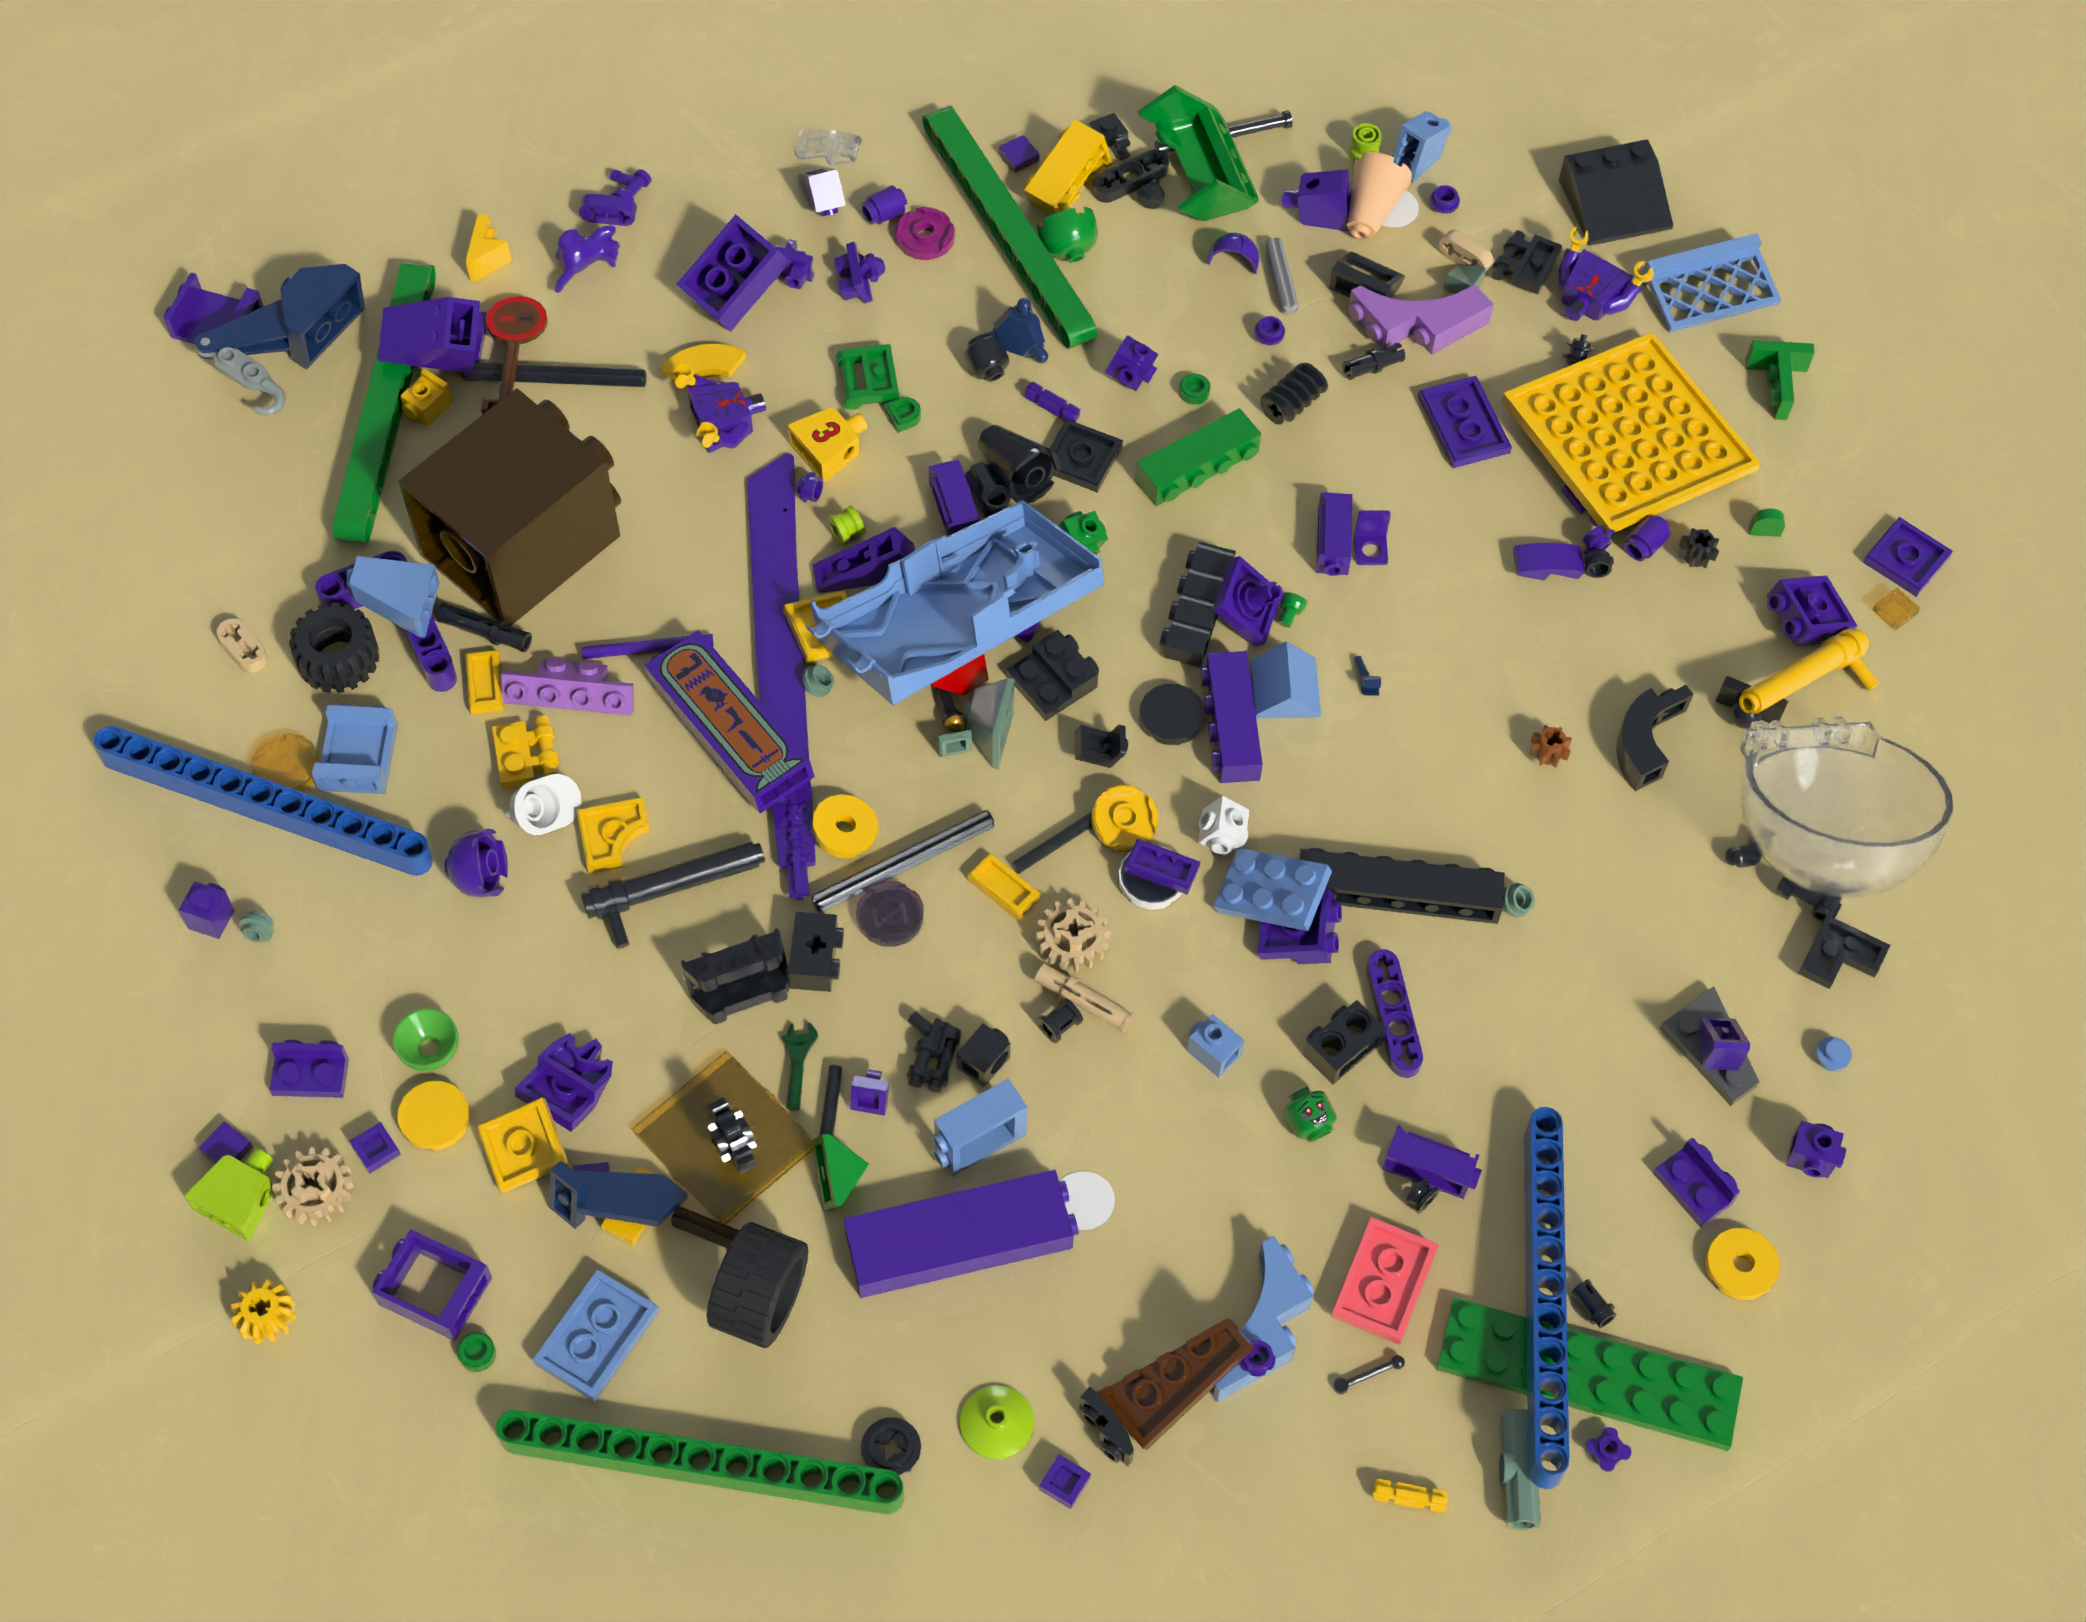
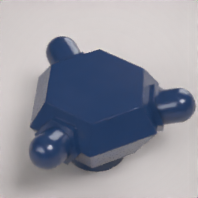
[987,298,1048,363]

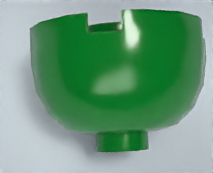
[1036,207,1098,263]

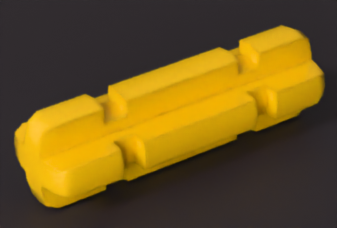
[1372,1478,1448,1513]

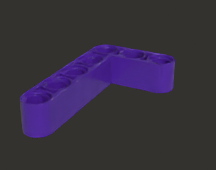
[315,550,457,692]

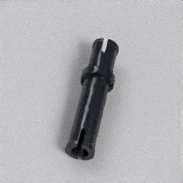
[435,602,532,653]

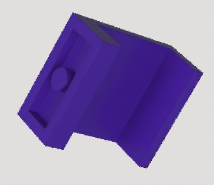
[164,273,264,344]

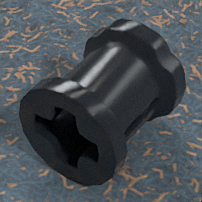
[1037,997,1083,1043]

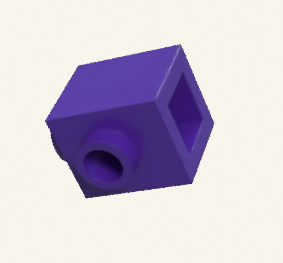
[178,881,235,939]

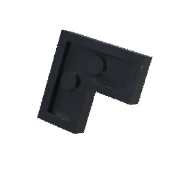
[1798,915,1891,989]

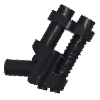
[906,1011,962,1092]

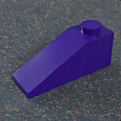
[813,527,915,593]

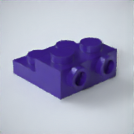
[1766,575,1858,646]
[1257,889,1342,964]

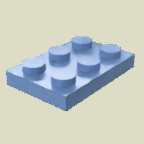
[1213,848,1332,931]
[532,1269,659,1402]

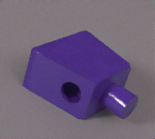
[1282,170,1351,231]

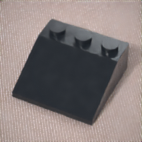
[1559,139,1673,246]

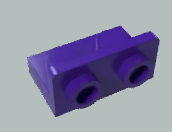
[270,1039,349,1098]
[1653,1138,1740,1228]

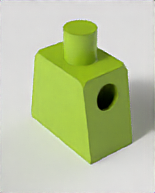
[184,1148,274,1242]

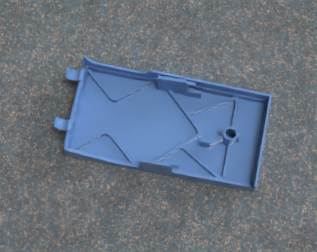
[806,500,1104,705]

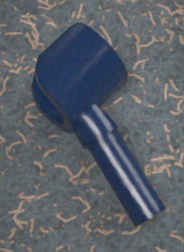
[1354,656,1381,696]

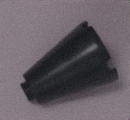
[978,425,1060,504]

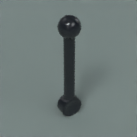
[1333,1355,1405,1394]

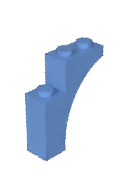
[1210,1236,1314,1402]

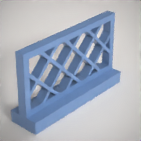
[1640,233,1781,332]

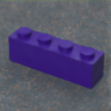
[1201,651,1263,783]

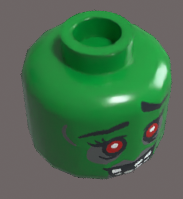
[1284,1087,1337,1143]

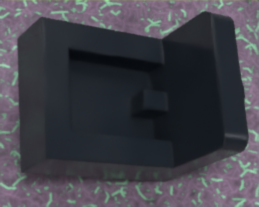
[1075,724,1129,768]

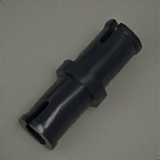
[1343,342,1405,380]

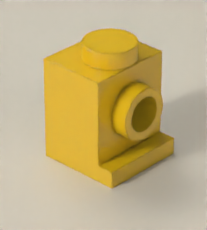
[400,368,453,426]

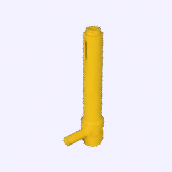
[1739,628,1880,714]

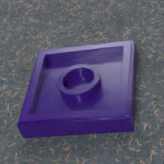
[1862,517,1953,597]

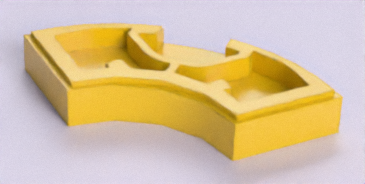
[660,344,746,387]

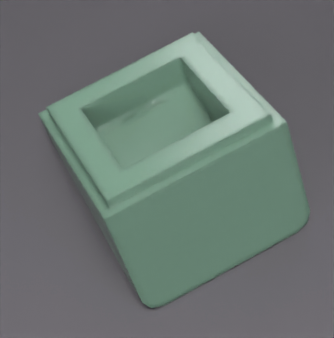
[935,730,972,757]

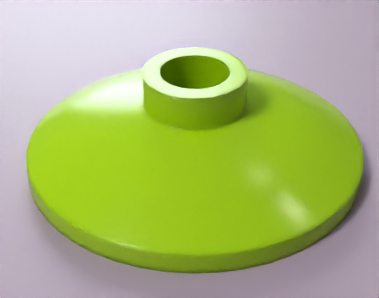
[960,1385,1034,1459]

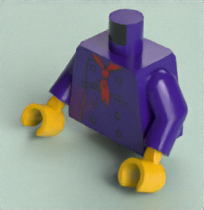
[1558,226,1654,321]
[673,363,766,453]

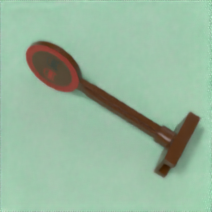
[481,296,548,415]

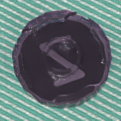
[856,881,924,947]

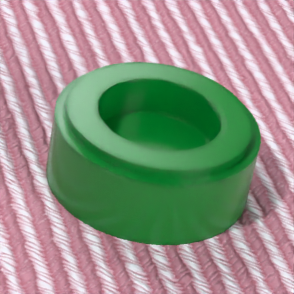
[1179,374,1210,405]
[457,1332,496,1372]

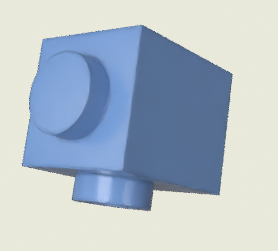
[1187,1014,1244,1078]

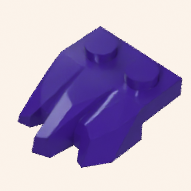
[515,1033,613,1132]

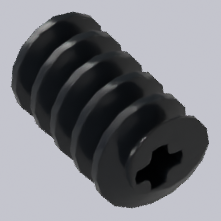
[1260,362,1328,425]

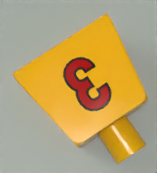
[788,407,867,483]

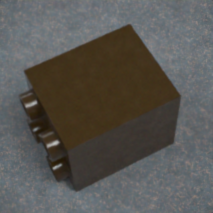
[398,388,621,626]

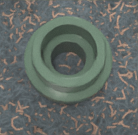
[802,665,834,697]
[1503,883,1534,917]
[239,911,274,942]

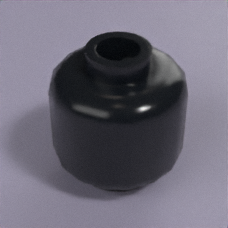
[964,333,1010,382]

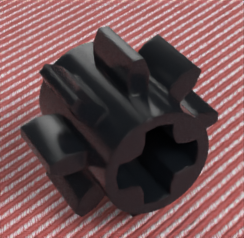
[1679,528,1719,568]

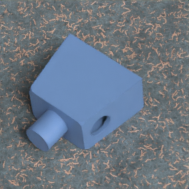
[1393,111,1452,183]

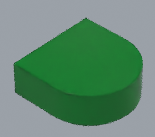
[885,397,921,433]
[1749,508,1785,537]

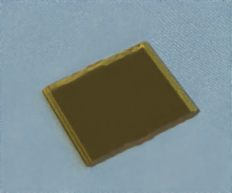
[631,1051,813,1224]

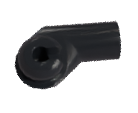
[1725,831,1768,868]

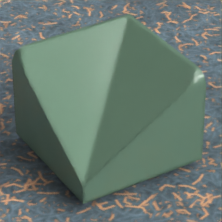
[1443,265,1487,294]

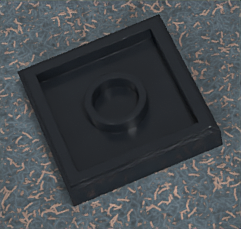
[1050,419,1123,493]

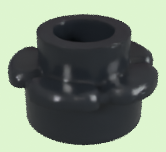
[1583,549,1614,578]

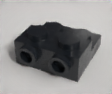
[1006,630,1099,721]

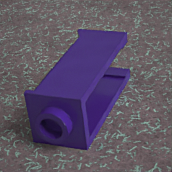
[929,459,980,536]
[1316,492,1353,576]
[1383,1125,1482,1199]

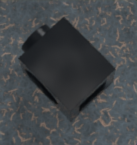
[956,1023,1011,1087]

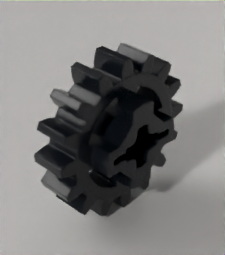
[706,1096,757,1174]

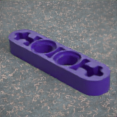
[1366,949,1423,1078]

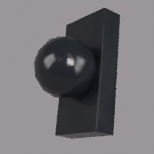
[1716,676,1788,730]

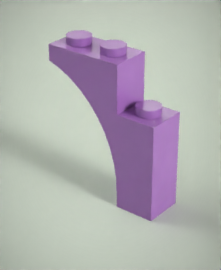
[1348,284,1494,355]

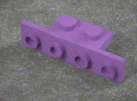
[501,658,634,715]

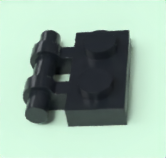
[1491,230,1563,295]

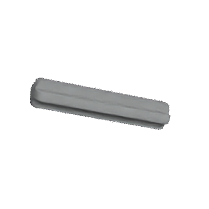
[1266,237,1298,314]

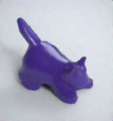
[554,225,620,293]

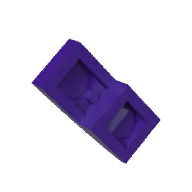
[1512,543,1585,580]

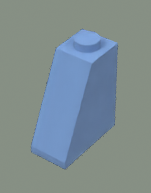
[347,556,440,637]

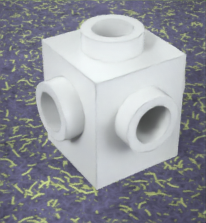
[1198,796,1249,856]

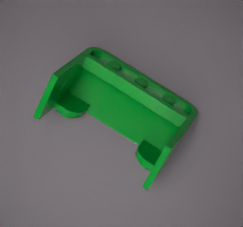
[1137,85,1259,221]

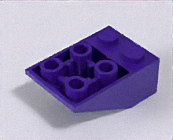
[378,297,480,374]

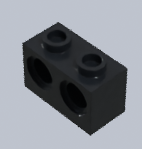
[1304,1000,1387,1085]

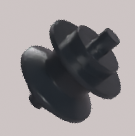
[1562,334,1596,365]

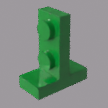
[1745,340,1815,420]

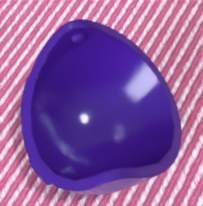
[1207,233,1259,274]

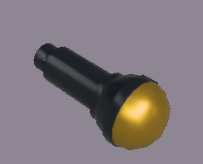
[937,688,965,732]

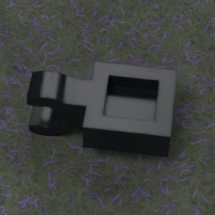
[1089,113,1131,160]

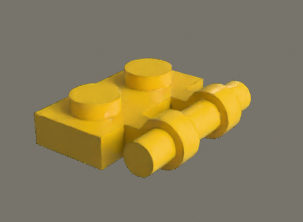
[492,716,559,789]

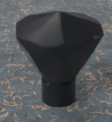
[1137,177,1165,209]

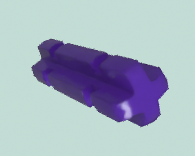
[1025,382,1081,422]

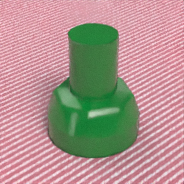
[1279,592,1307,628]

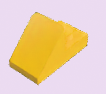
[466,214,511,281]

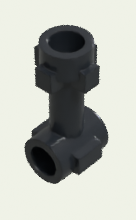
[1775,873,1842,922]

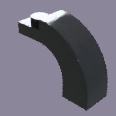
[1616,685,1694,791]

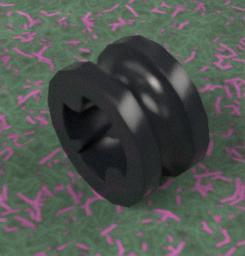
[1405,1178,1440,1214]

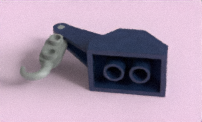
[194,264,365,415]

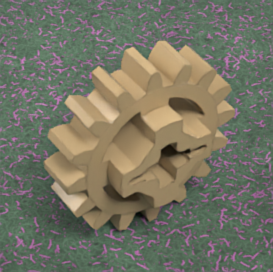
[1036,898,1111,972]
[272,1147,355,1226]

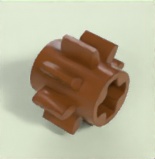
[1530,725,1572,768]

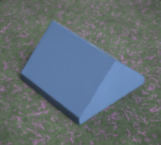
[1251,641,1321,718]

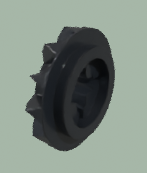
[861,1417,921,1475]

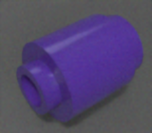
[861,185,907,225]
[1624,515,1670,561]

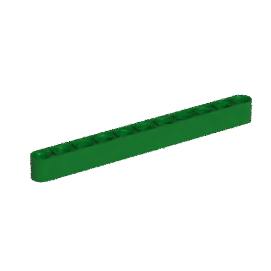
[922,105,1097,349]
[332,262,436,543]
[496,1410,904,1514]

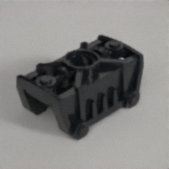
[681,928,789,1024]

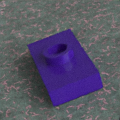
[1124,838,1201,895]

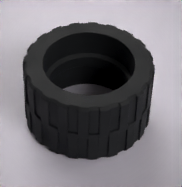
[706,1222,809,1348]

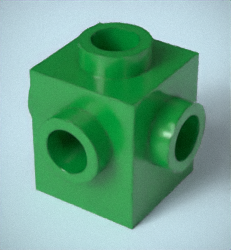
[1058,511,1108,555]

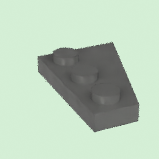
[1660,986,1759,1106]

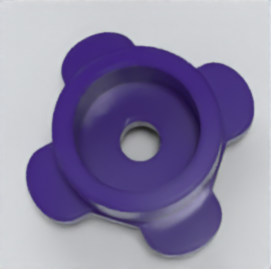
[1582,525,1615,555]
[1586,1427,1632,1472]

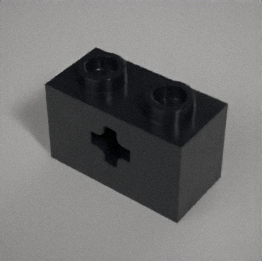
[788,912,844,992]

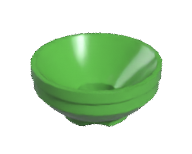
[393,1009,459,1071]

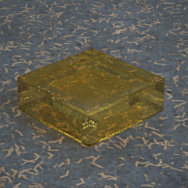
[1872,587,1921,631]

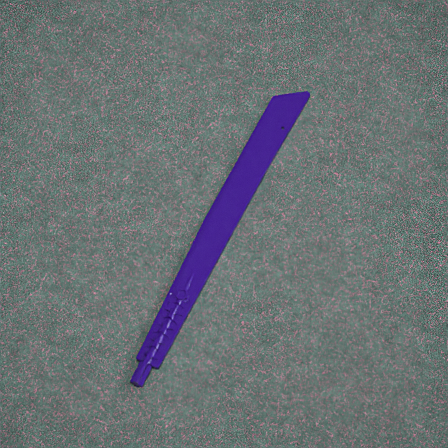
[747,453,816,900]

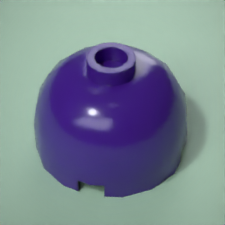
[444,829,508,898]

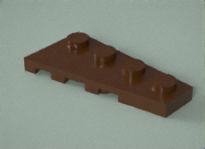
[1097,1318,1255,1450]

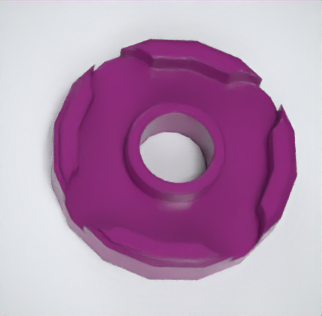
[895,207,955,260]

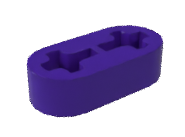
[578,194,637,226]

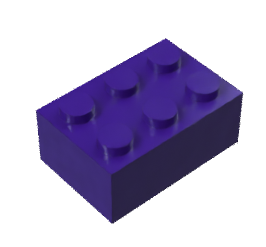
[676,214,790,332]

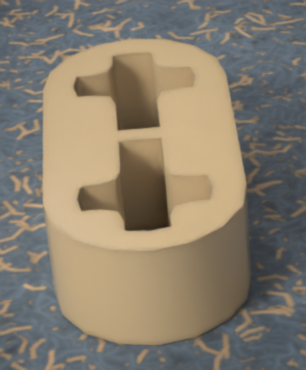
[1439,230,1494,271]
[216,618,268,673]

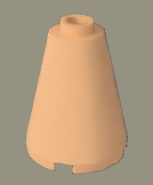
[1347,152,1412,240]

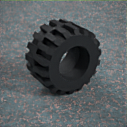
[289,603,380,693]

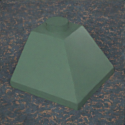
[963,678,1015,769]

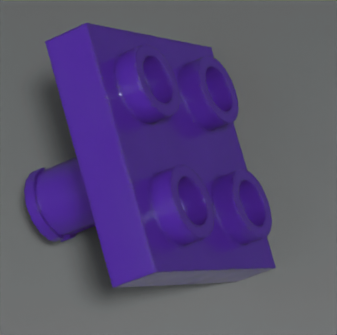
[1213,556,1283,647]

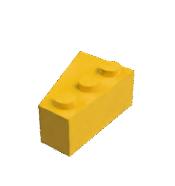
[1024,119,1112,215]

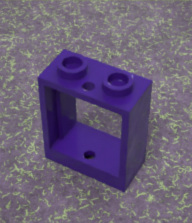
[372,1229,492,1341]

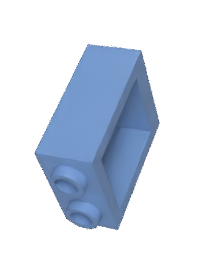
[932,1078,1027,1176]

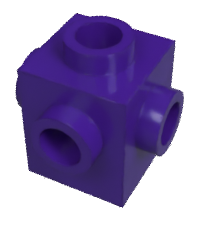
[1105,335,1159,391]
[1786,1120,1846,1178]

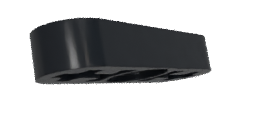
[1093,149,1169,203]

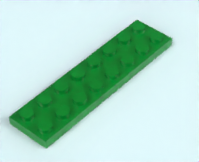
[1436,1298,1743,1451]

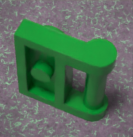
[836,344,899,410]

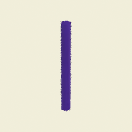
[582,633,714,659]

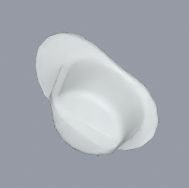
[505,774,582,835]

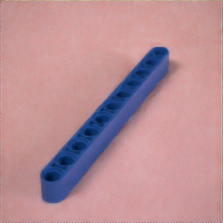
[93,726,433,876]
[1524,1107,1570,1489]

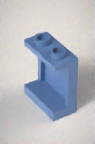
[312,703,398,794]

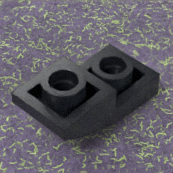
[1079,1386,1134,1467]

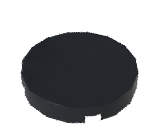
[1139,684,1205,745]

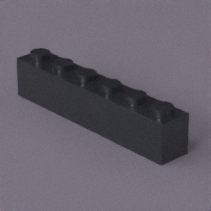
[1299,848,1505,924]

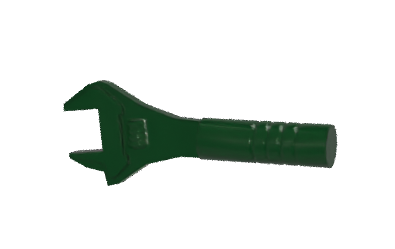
[782,1022,818,1110]

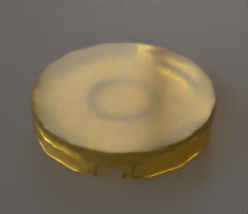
[251,733,320,791]

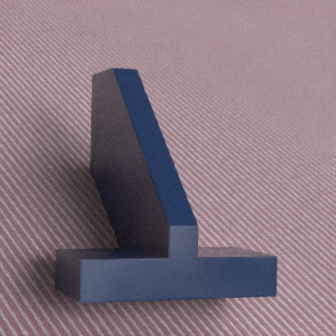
[549,1161,688,1229]

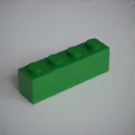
[1135,408,1261,506]

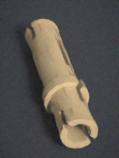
[1034,963,1135,1033]

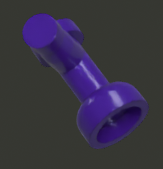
[610,169,652,201]

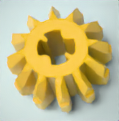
[231,1279,296,1345]

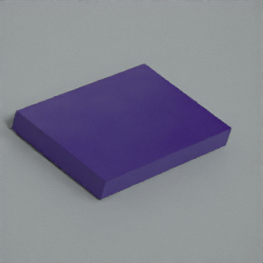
[1418,376,1512,468]

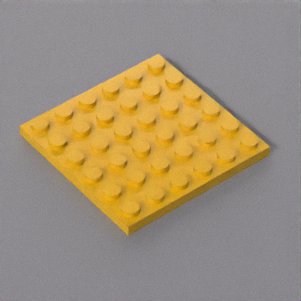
[1501,332,1761,533]

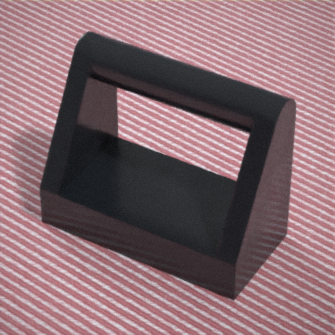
[1329,251,1405,298]

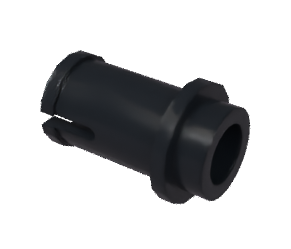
[1571,1279,1617,1328]

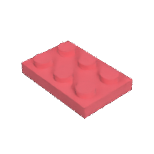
[1331,1217,1439,1345]

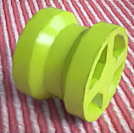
[827,506,865,545]

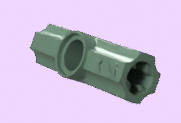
[1499,1409,1542,1530]

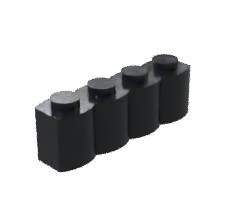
[1159,542,1236,667]

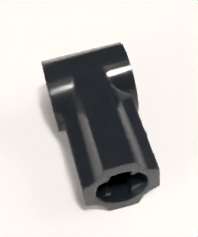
[965,462,1011,519]

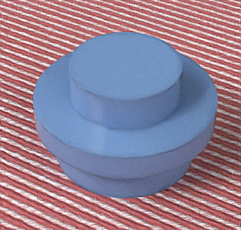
[1816,1037,1852,1071]

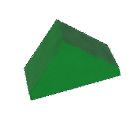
[811,1134,869,1211]

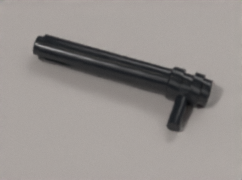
[581,841,765,949]

